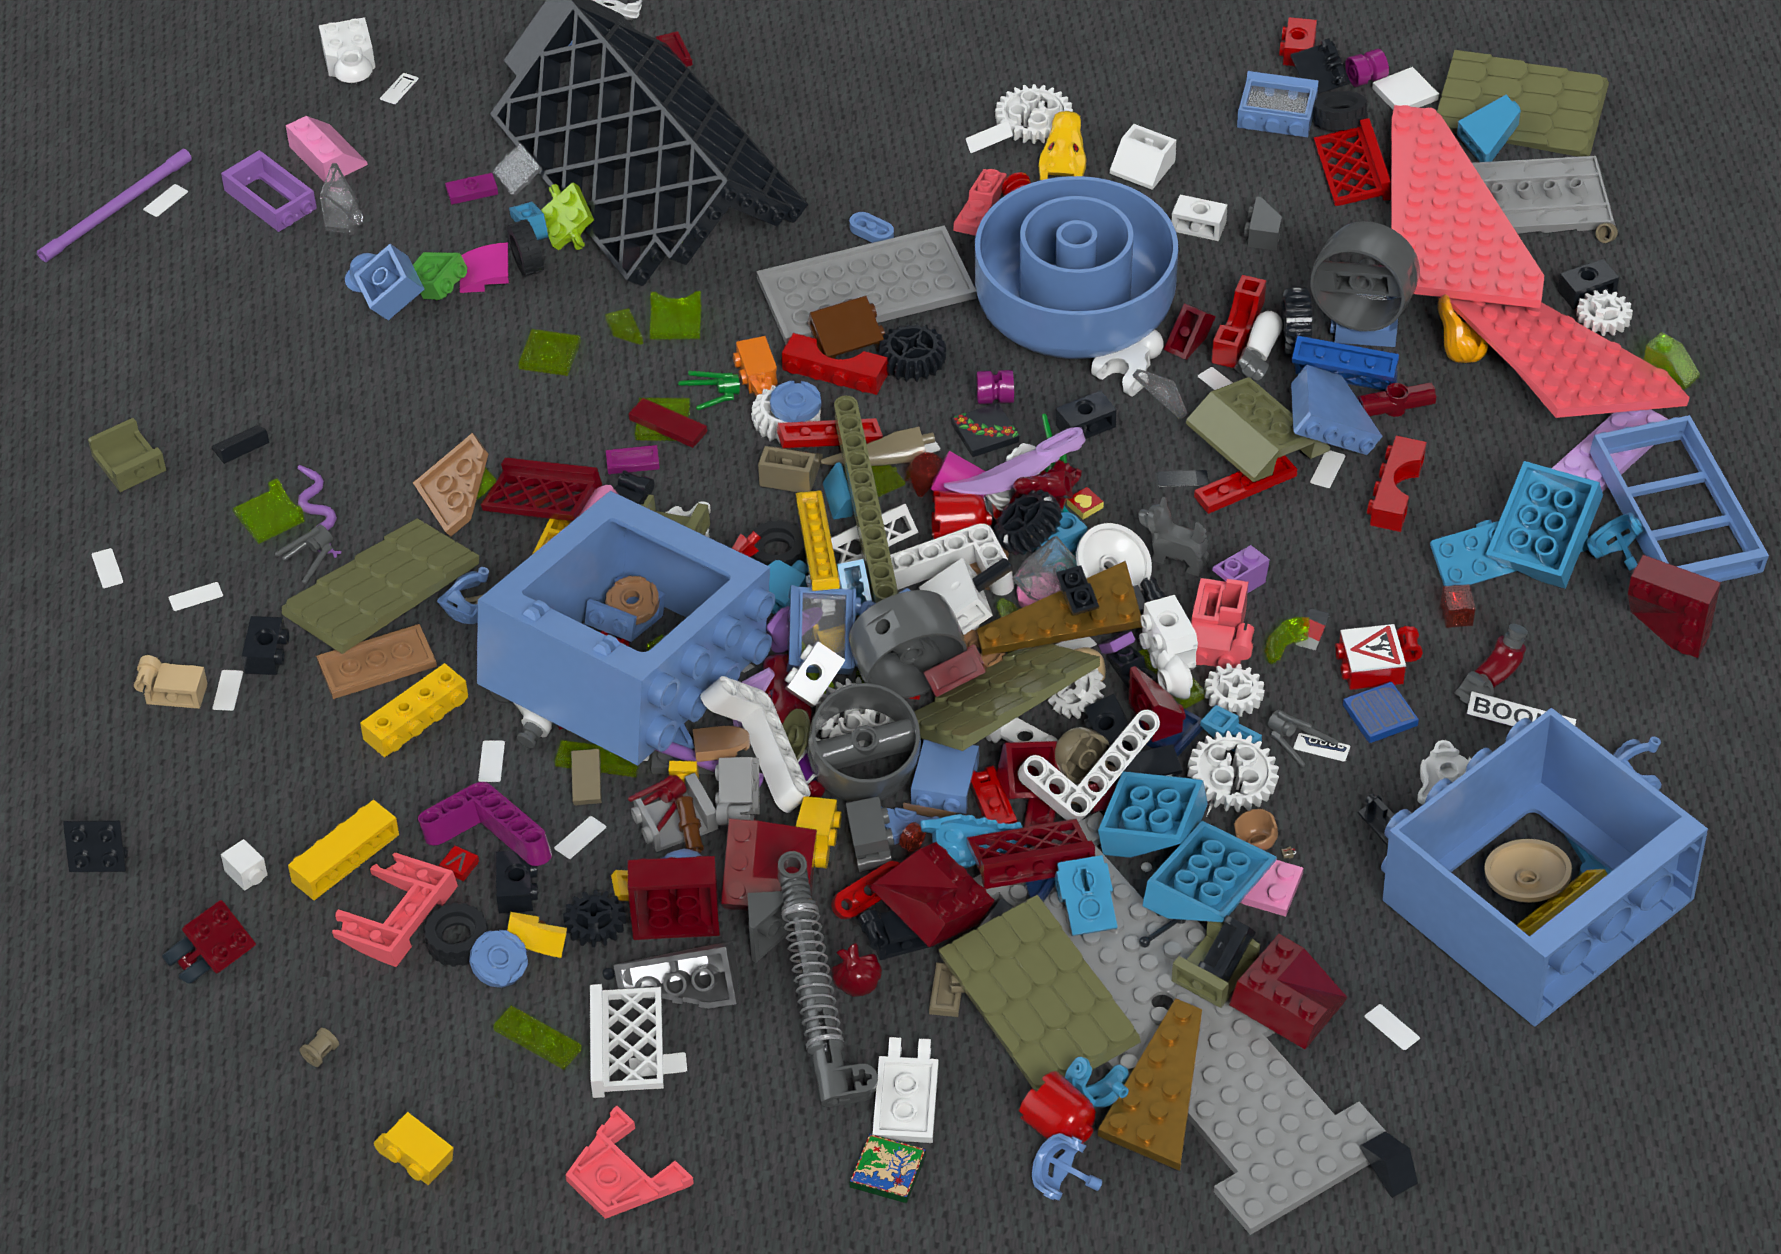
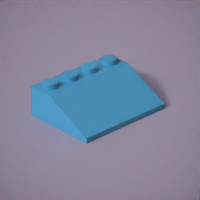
[1486,461,1603,589]
[1142,821,1277,922]

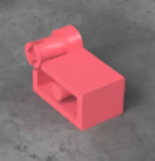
[1191,621,1254,669]

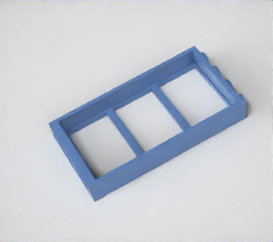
[1590,415,1769,582]

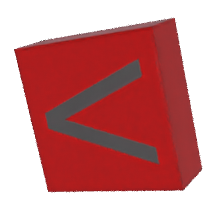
[439,845,479,881]

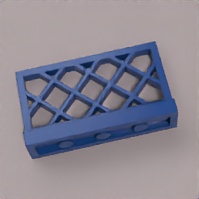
[1292,336,1399,391]

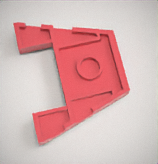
[566,1106,694,1219]

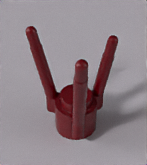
[628,775,687,832]

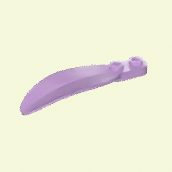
[944,427,1085,495]

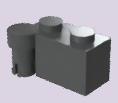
[846,797,894,873]

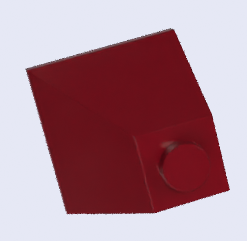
[1129,666,1186,742]

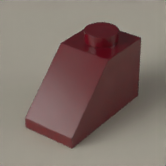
[1164,303,1216,360]

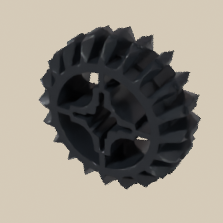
[1281,287,1312,355]
[878,322,946,382]
[994,489,1063,555]

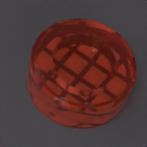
[899,822,926,852]

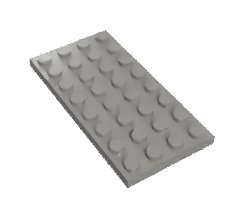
[756,225,977,344]

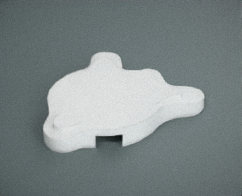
[1417,740,1471,805]

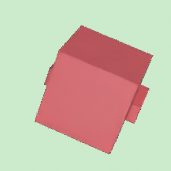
[1191,578,1248,638]

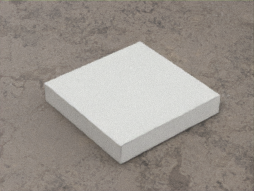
[1372,67,1439,109]

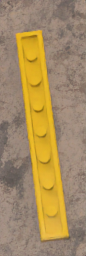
[796,491,840,591]

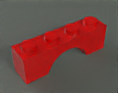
[1212,275,1266,368]
[782,333,888,395]
[1367,436,1427,532]

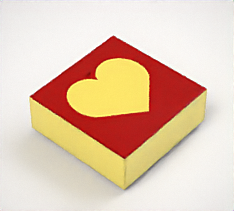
[1067,487,1104,519]

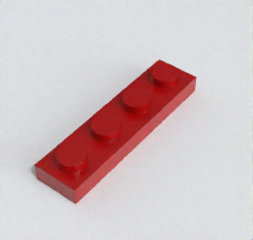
[776,418,883,448]
[1194,455,1297,514]

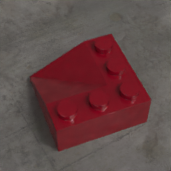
[1628,555,1721,658]
[721,819,817,911]
[870,842,995,948]
[628,856,720,940]
[1229,934,1347,1049]

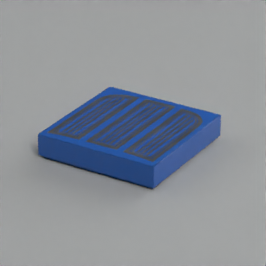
[1343,682,1419,743]

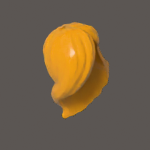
[1438,294,1489,363]

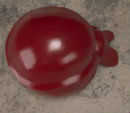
[831,943,882,997]

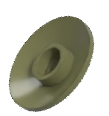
[783,709,810,760]

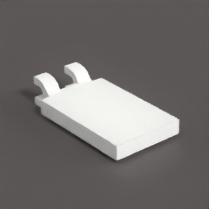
[873,1037,938,1143]

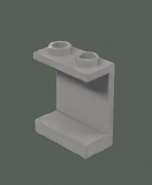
[631,773,718,852]

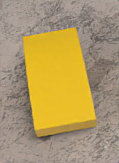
[507,912,567,958]

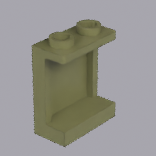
[88,418,166,492]

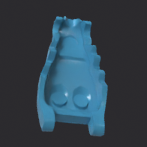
[920,814,1027,868]

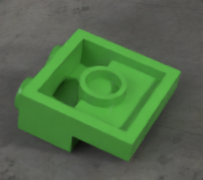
[413,252,468,300]

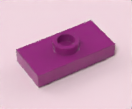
[445,173,498,205]

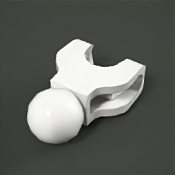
[1091,330,1164,397]

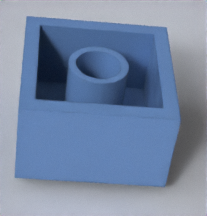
[354,244,424,320]

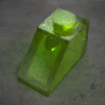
[1644,332,1700,390]

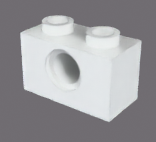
[1172,195,1227,241]
[785,642,845,707]

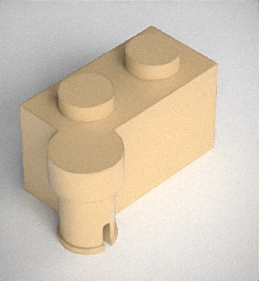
[134,655,208,709]

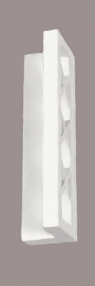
[831,504,918,564]

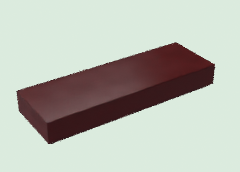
[629,398,707,448]

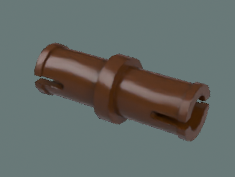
[675,796,704,853]

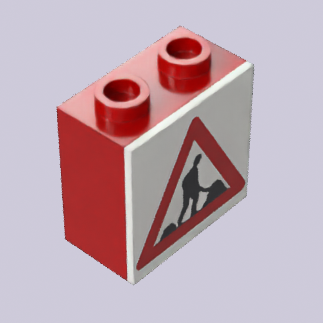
[1335,624,1406,690]

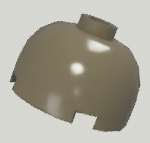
[1055,727,1109,785]

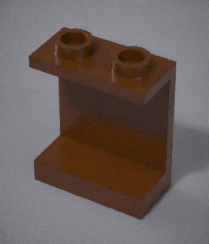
[808,296,885,359]

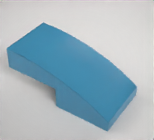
[1200,705,1262,752]

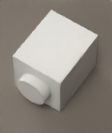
[221,839,268,891]

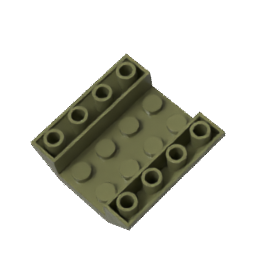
[1186,377,1330,482]

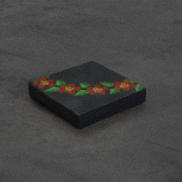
[951,403,1019,457]

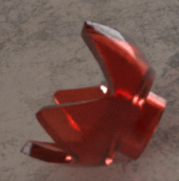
[904,452,943,497]

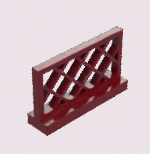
[481,457,603,521]
[967,819,1095,889]

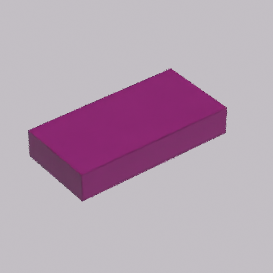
[606,445,660,474]

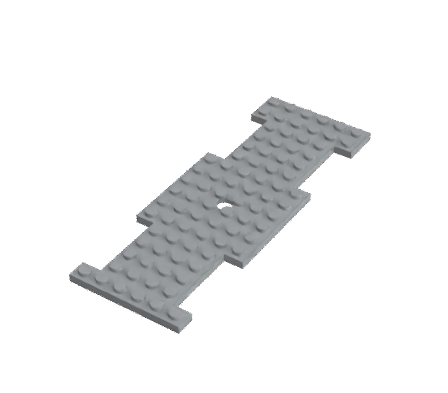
[973,811,1385,1235]

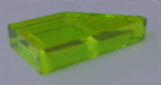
[605,308,643,345]

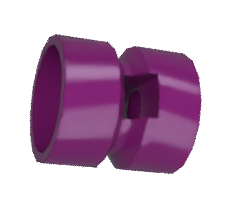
[1345,49,1389,87]
[977,370,1014,404]

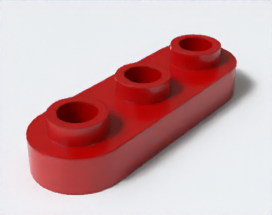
[831,861,900,919]

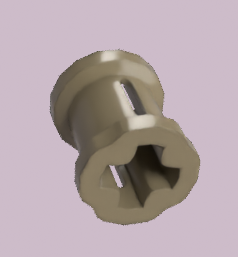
[300,1028,339,1067]

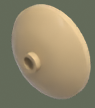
[1485,839,1572,903]

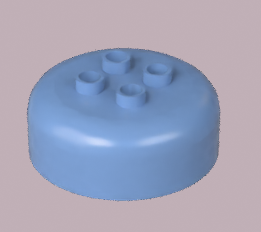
[975,176,1178,359]

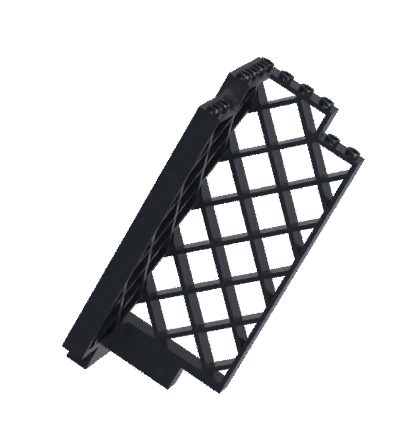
[490,0,808,286]

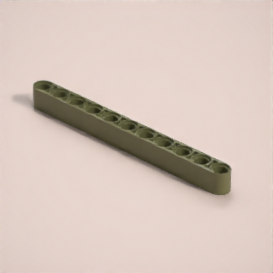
[834,396,898,603]

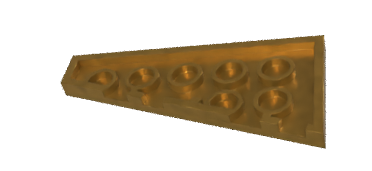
[977,561,1142,656]
[1098,998,1202,1171]

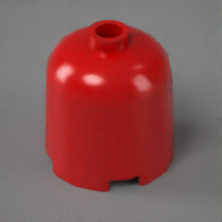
[932,490,992,540]
[1019,1071,1096,1143]

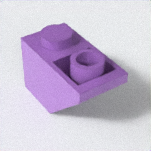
[1212,545,1270,593]

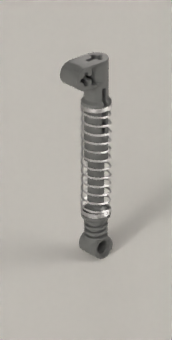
[778,851,878,1107]

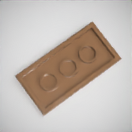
[316,624,437,699]

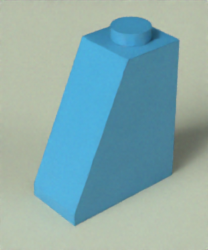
[1457,95,1521,162]
[836,559,872,616]

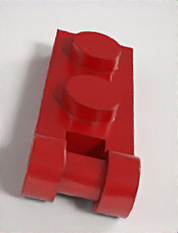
[970,766,1017,824]

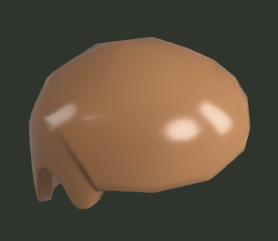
[1234,809,1278,851]

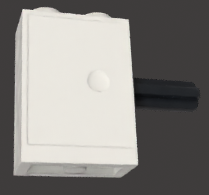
[919,558,1013,635]

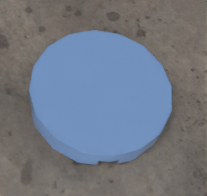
[770,381,821,422]
[469,930,528,988]

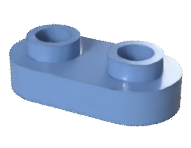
[849,212,894,243]

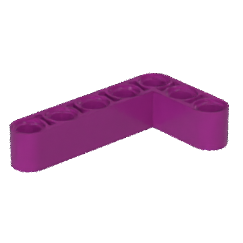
[418,782,552,866]

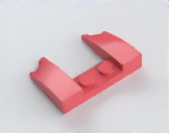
[332,853,458,967]

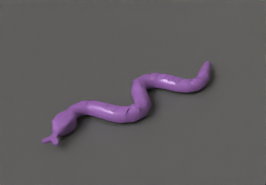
[298,465,341,558]

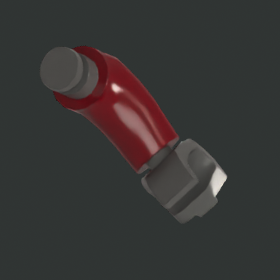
[1454,624,1528,706]

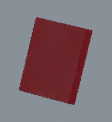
[996,741,1061,799]

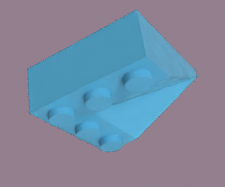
[1098,771,1208,858]

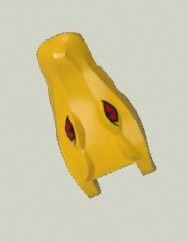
[1038,111,1086,180]

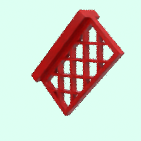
[1314,118,1391,206]

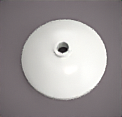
[1076,523,1152,591]

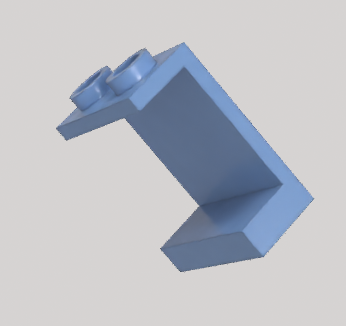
[584,576,666,642]
[911,739,979,814]

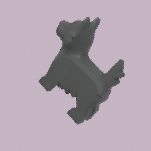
[1138,497,1209,577]

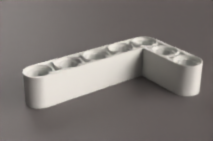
[890,524,1014,596]
[700,676,811,813]
[1018,710,1160,822]

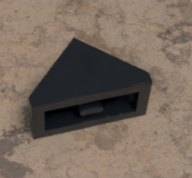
[1359,1131,1418,1198]

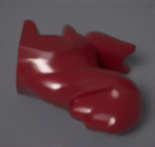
[1013,471,1073,499]

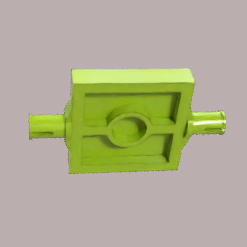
[541,183,594,250]

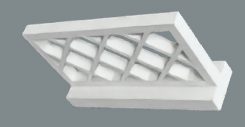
[590,984,664,1098]

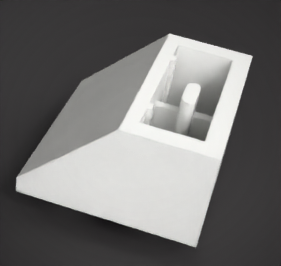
[1110,124,1176,190]

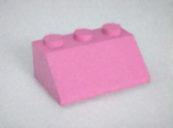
[286,116,368,185]

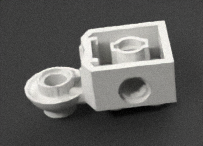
[319,18,375,83]
[1139,595,1198,699]

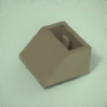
[758,446,823,492]

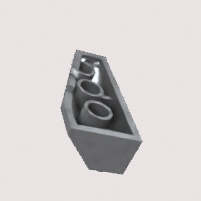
[614,941,738,1009]

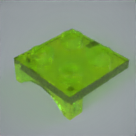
[650,291,702,339]
[233,478,305,544]

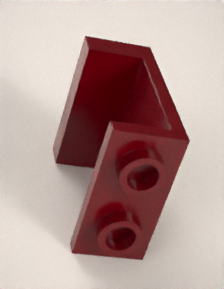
[924,644,987,697]

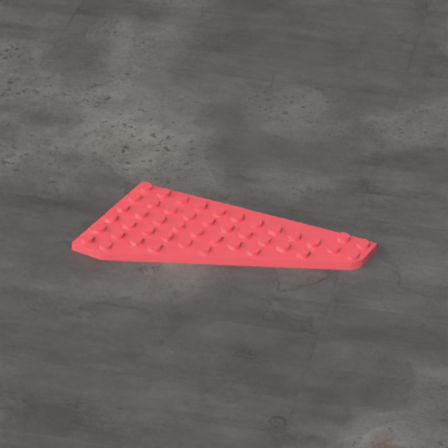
[1391,105,1544,308]
[1450,298,1690,418]

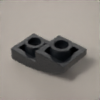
[1055,565,1099,616]
[1108,646,1159,688]

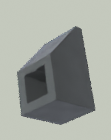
[1244,196,1282,251]

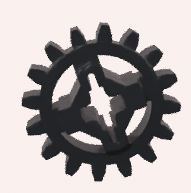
[563,890,626,948]

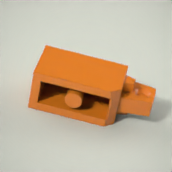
[733,336,778,397]

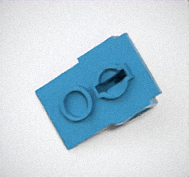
[1055,855,1118,936]

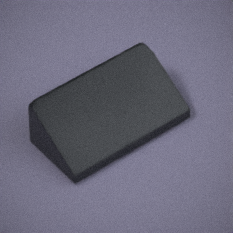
[211,425,269,464]

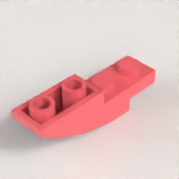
[953,169,1007,236]

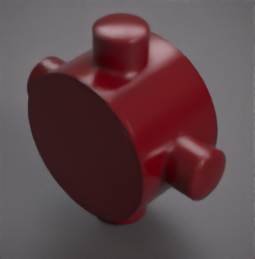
[808,780,825,798]

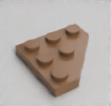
[413,433,488,537]

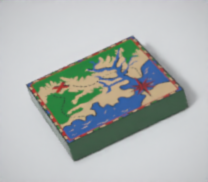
[849,1133,926,1203]

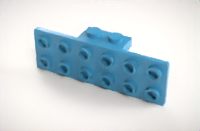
[1430,517,1588,591]

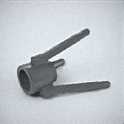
[275,524,333,584]
[1268,709,1339,767]

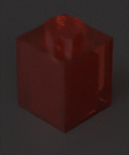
[1441,584,1476,628]

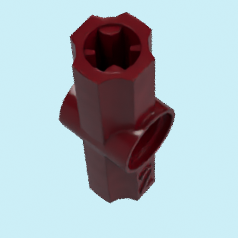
[1356,382,1436,417]

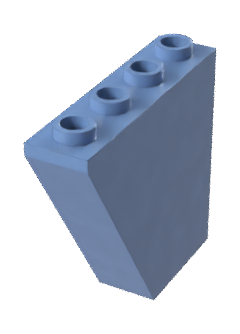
[1291,365,1383,455]

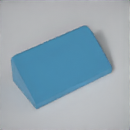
[823,462,853,519]

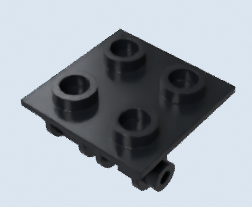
[1291,38,1351,98]
[63,820,128,872]

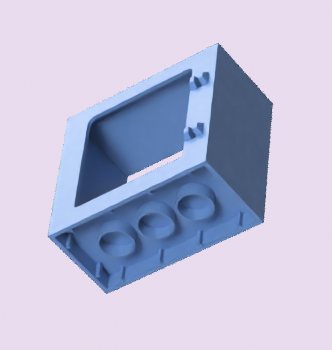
[477,491,775,765]
[1381,708,1708,1027]

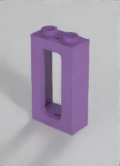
[221,150,317,232]

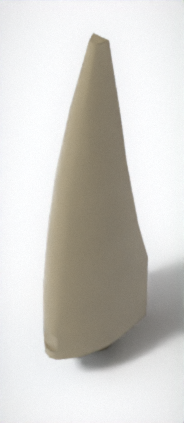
[821,427,935,466]

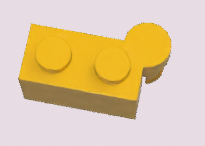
[796,796,842,869]
[374,1112,454,1185]

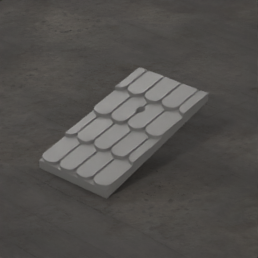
[1472,156,1616,234]

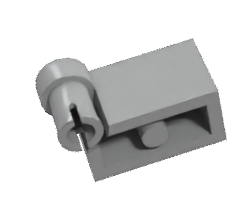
[715,757,760,826]

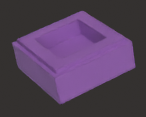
[1098,631,1135,654]

